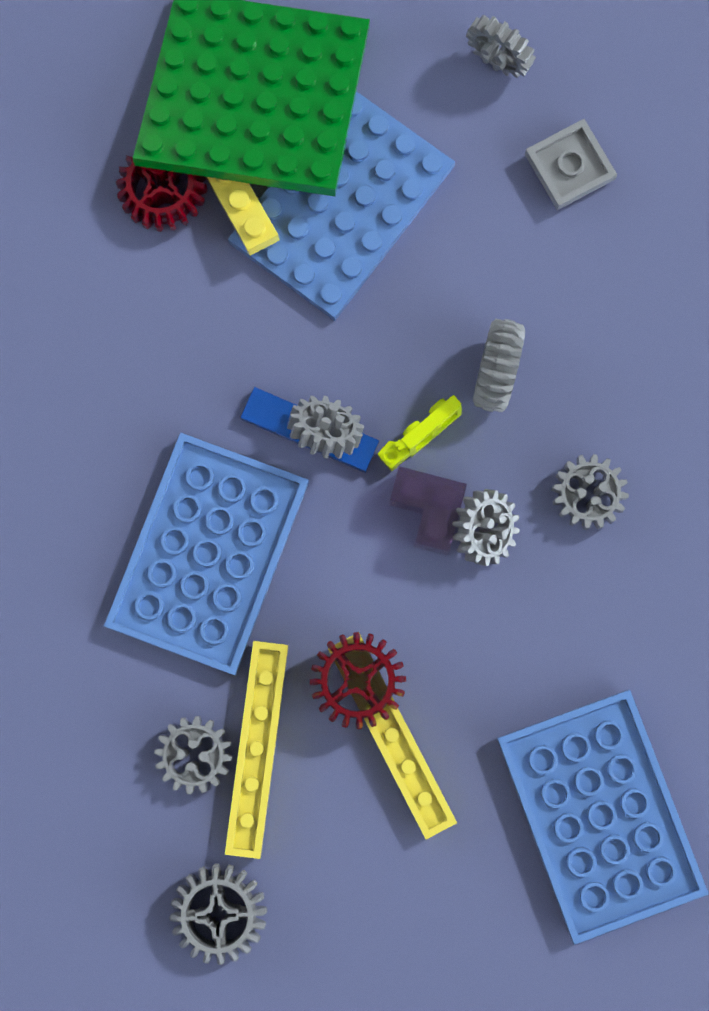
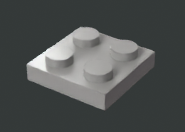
[525,119,617,210]

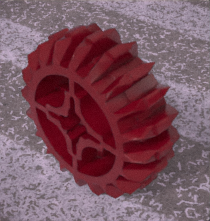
[116,155,208,232]
[310,632,406,729]

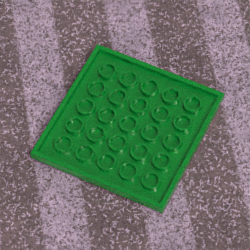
[133,0,370,197]

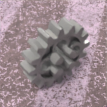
[466,15,536,78]
[287,396,364,459]
[551,454,629,530]
[452,489,520,566]
[154,716,233,794]

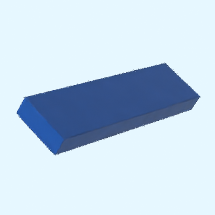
[240,387,379,473]

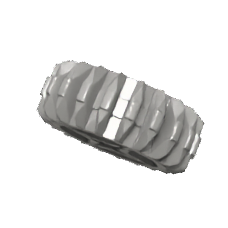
[473,319,525,412]
[170,863,267,965]

